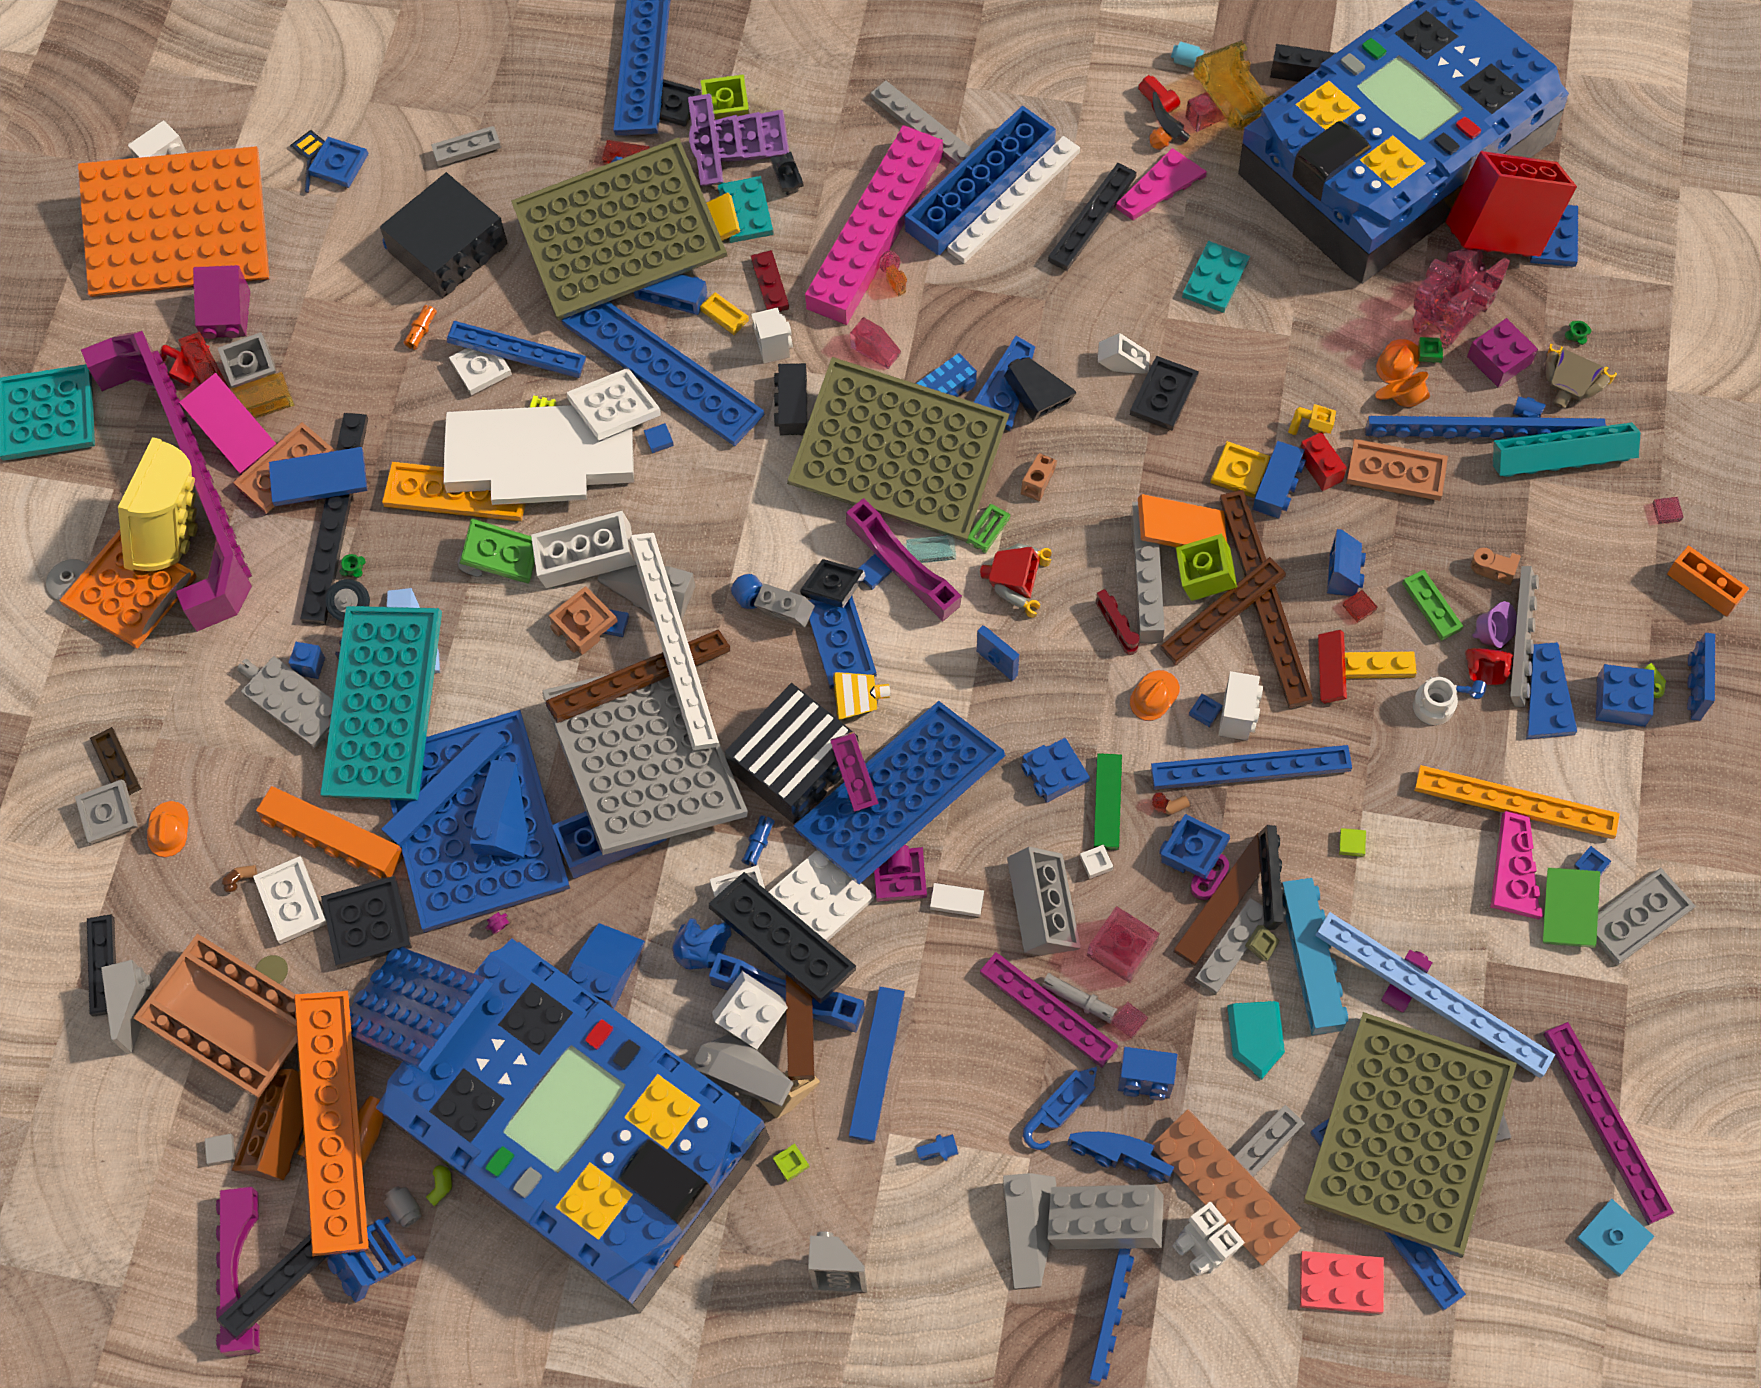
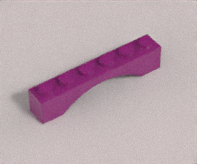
[846,498,962,622]
[216,1187,260,1357]

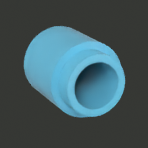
[1171,41,1205,68]

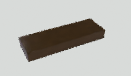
[90,727,142,795]

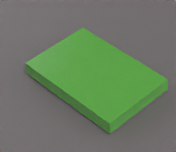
[459,518,535,584]
[1543,868,1600,948]

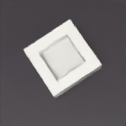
[1080,845,1113,879]

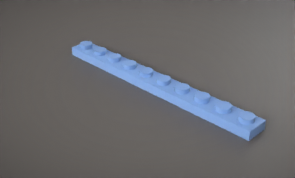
[1315,912,1555,1078]

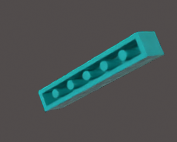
[1493,422,1641,477]

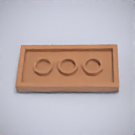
[233,422,334,514]
[1346,439,1448,501]

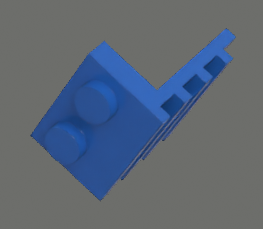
[327,1216,416,1303]

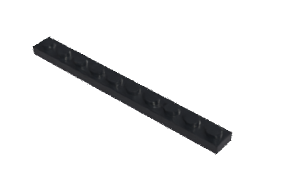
[300,413,368,625]

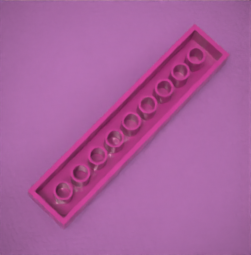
[805,125,943,325]

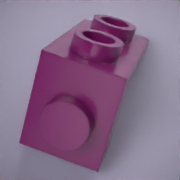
[1381,950,1433,1013]

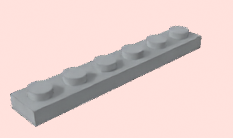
[871,81,974,167]
[1510,566,1539,707]

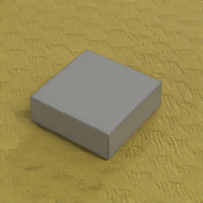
[205,1134,235,1166]

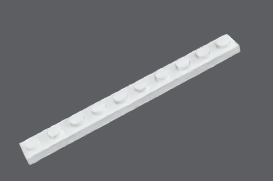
[629,533,719,750]

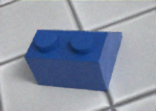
[1327,529,1366,597]

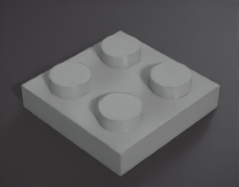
[75,780,138,844]

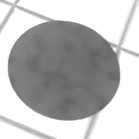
[142,573,191,634]

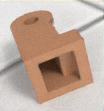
[1021,453,1057,501]
[1471,547,1521,585]

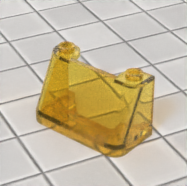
[1193,40,1279,131]

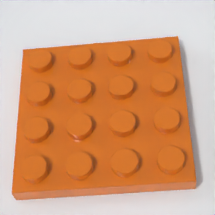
[59,529,197,649]

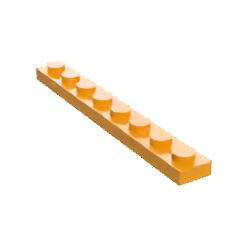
[1414,765,1620,840]

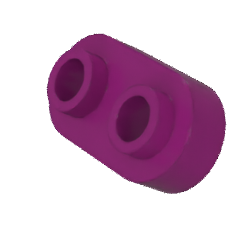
[1190,854,1229,900]

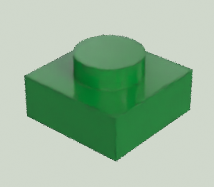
[1418,337,1443,363]

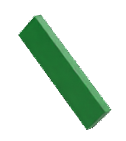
[1094,753,1122,850]

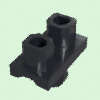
[770,152,804,195]

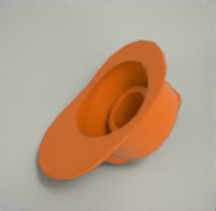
[1376,339,1420,384]
[1375,371,1430,407]
[1130,670,1180,721]
[147,801,189,857]

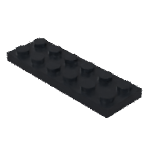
[709,872,856,1004]

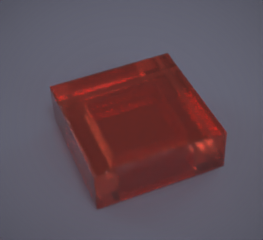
[1342,590,1378,623]

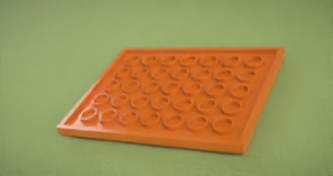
[78,146,270,297]

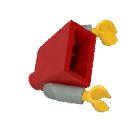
[980,543,1052,618]

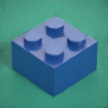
[1596,664,1654,727]
[1118,1047,1177,1100]

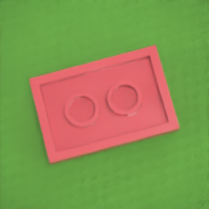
[1300,1251,1384,1314]

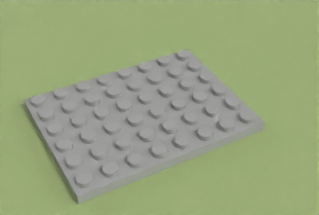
[542,674,748,855]

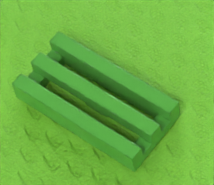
[966,503,1010,554]

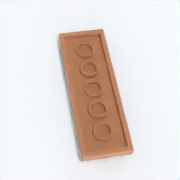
[1152,1109,1302,1266]

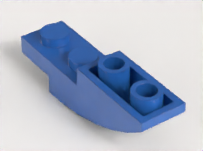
[1067,1131,1174,1182]

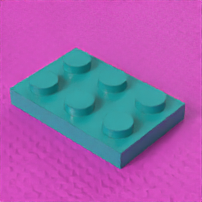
[717,176,774,243]
[1182,241,1250,313]

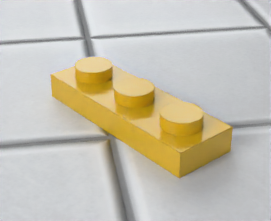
[1345,651,1417,679]

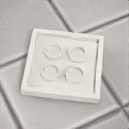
[567,368,661,441]
[769,850,875,941]

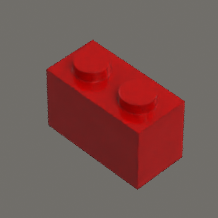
[1300,432,1347,491]

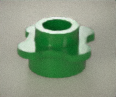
[1565,321,1592,345]
[339,554,366,578]

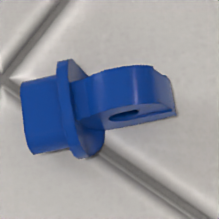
[916,1134,959,1162]

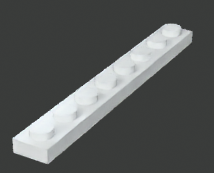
[947,136,1080,264]

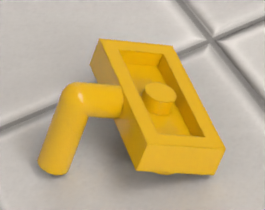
[1288,404,1336,435]

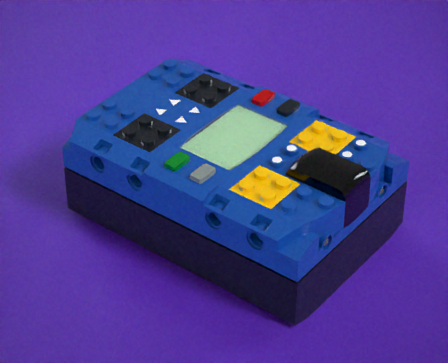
[1238,0,1569,284]
[376,939,770,1313]

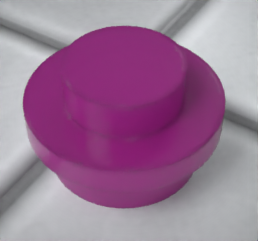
[485,912,510,935]

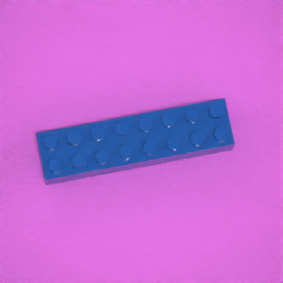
[905,105,1056,256]

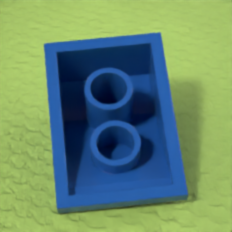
[567,923,645,1009]

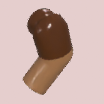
[221,865,257,892]

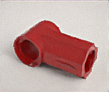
[1138,75,1181,113]

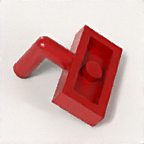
[159,336,210,386]

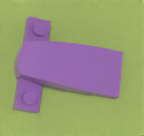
[688,94,789,187]

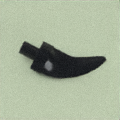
[1153,92,1191,143]

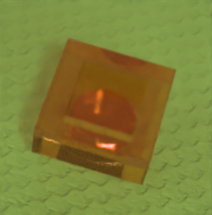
[886,264,907,297]

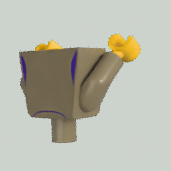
[1545,344,1617,409]

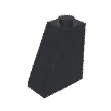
[1004,357,1076,421]

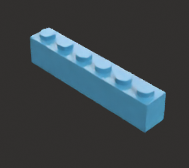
[1282,878,1348,1036]

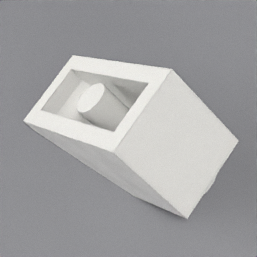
[1098,333,1150,374]

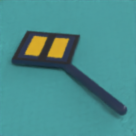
[290,130,325,193]

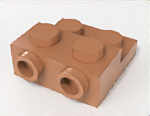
[549,586,618,655]

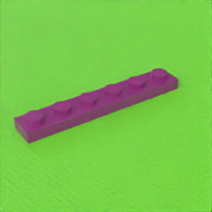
[980,952,1119,1068]

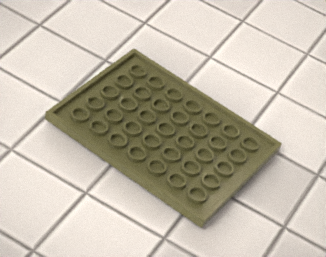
[511,138,728,320]
[787,357,1009,542]
[1303,1012,1517,1258]

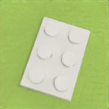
[253,856,327,944]

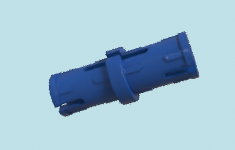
[741,815,775,867]

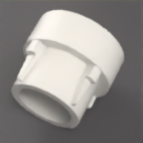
[1413,676,1458,725]

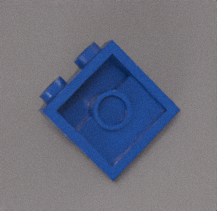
[1021,738,1090,803]
[1159,814,1230,880]

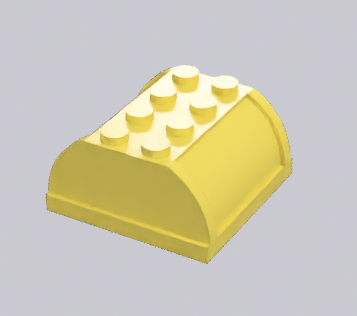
[118,437,198,571]

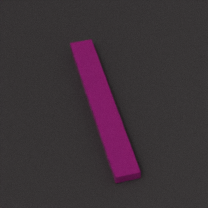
[1543,1022,1674,1226]

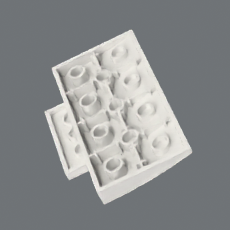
[444,405,634,505]

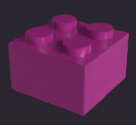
[1467,318,1538,388]

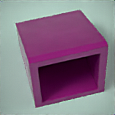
[193,265,250,339]

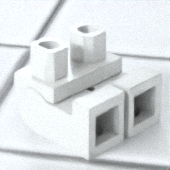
[1173,1201,1245,1276]

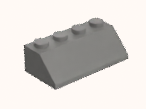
[1007,847,1081,955]
[808,1232,867,1292]

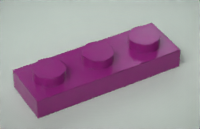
[830,732,878,812]

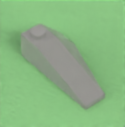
[598,565,695,622]
[691,1035,794,1107]
[1002,1173,1057,1290]

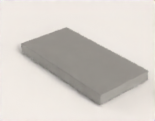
[1596,868,1696,966]

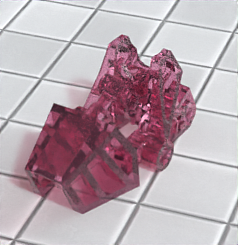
[1412,248,1510,349]

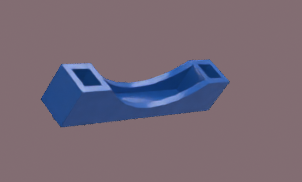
[709,953,865,1033]

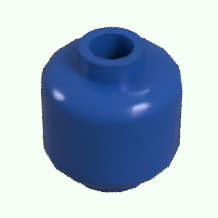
[731,574,763,609]

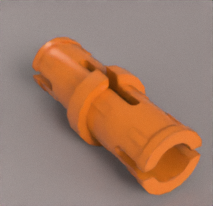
[404,305,437,350]

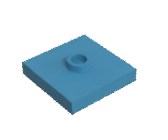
[1576,1199,1655,1277]

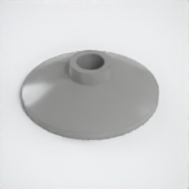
[46,559,89,601]

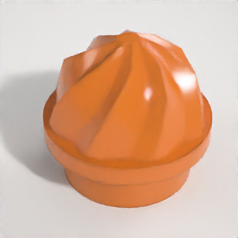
[1149,126,1172,150]

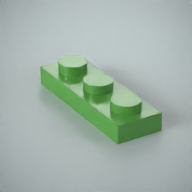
[1402,569,1464,641]

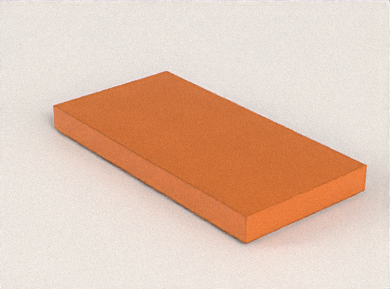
[1138,494,1227,547]

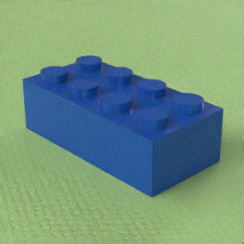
[552,811,667,879]

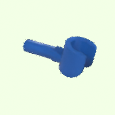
[1454,680,1486,699]

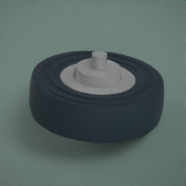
[326,579,370,622]

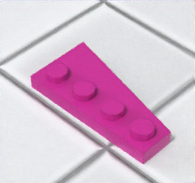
[1116,148,1207,220]
[1490,811,1543,920]

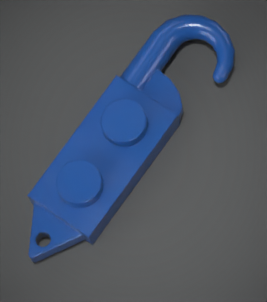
[1023,1067,1097,1150]

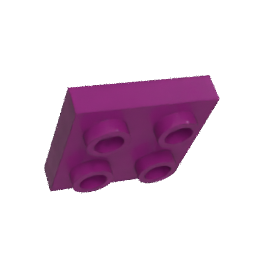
[874,845,927,902]

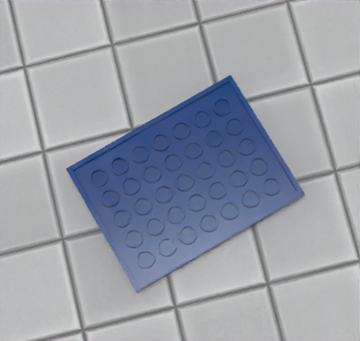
[390,710,570,932]

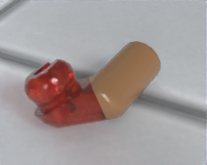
[1152,793,1190,815]

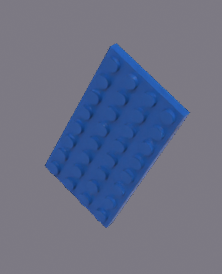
[794,701,1006,885]
[349,947,493,1072]

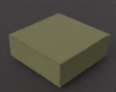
[1245,925,1280,961]

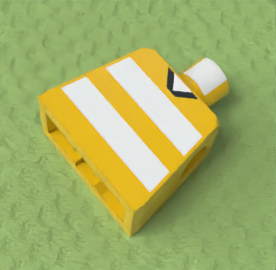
[833,672,890,719]

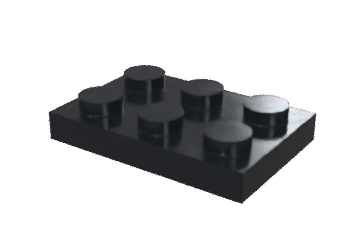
[1130,356,1199,431]

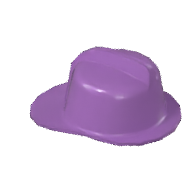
[1472,601,1517,648]

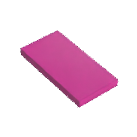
[179,373,276,474]

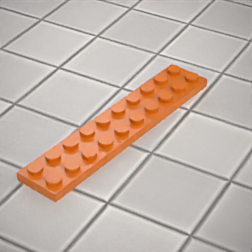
[294,991,368,1256]

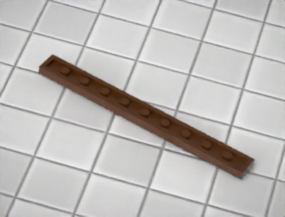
[1220,490,1313,709]

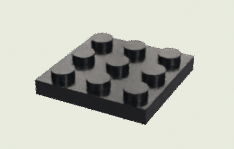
[321,876,412,969]

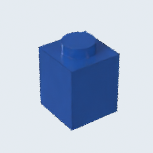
[289,641,325,679]

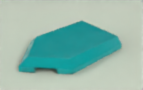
[1227,1001,1285,1080]

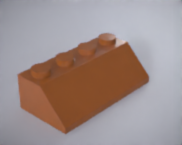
[231,1069,303,1181]

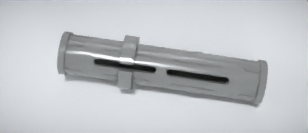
[1041,973,1118,1024]

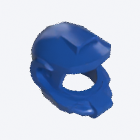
[672,918,732,970]

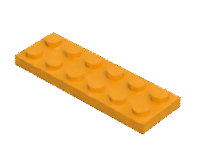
[382,462,526,521]

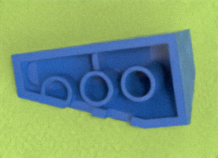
[470,760,529,859]

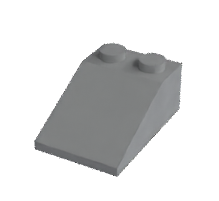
[101,960,153,1054]

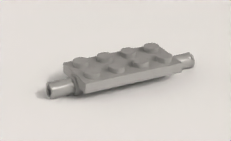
[237,656,333,749]

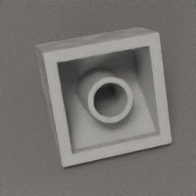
[218,332,276,388]

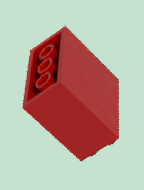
[1446,151,1577,257]

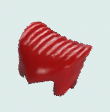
[1465,648,1513,685]

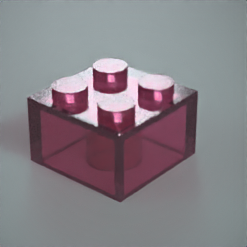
[1087,906,1160,983]

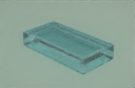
[906,535,956,563]

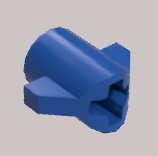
[1512,396,1545,418]

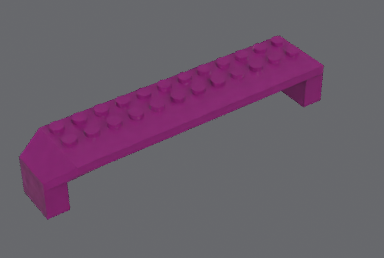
[81,331,252,632]

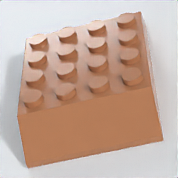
[134,933,297,1098]

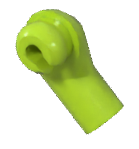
[1643,663,1666,698]
[426,1165,452,1206]

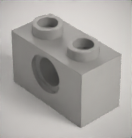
[754,583,814,627]

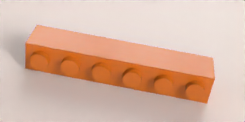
[256,786,404,879]

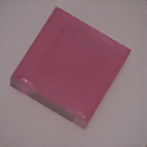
[1652,497,1684,524]
[1112,1002,1148,1039]

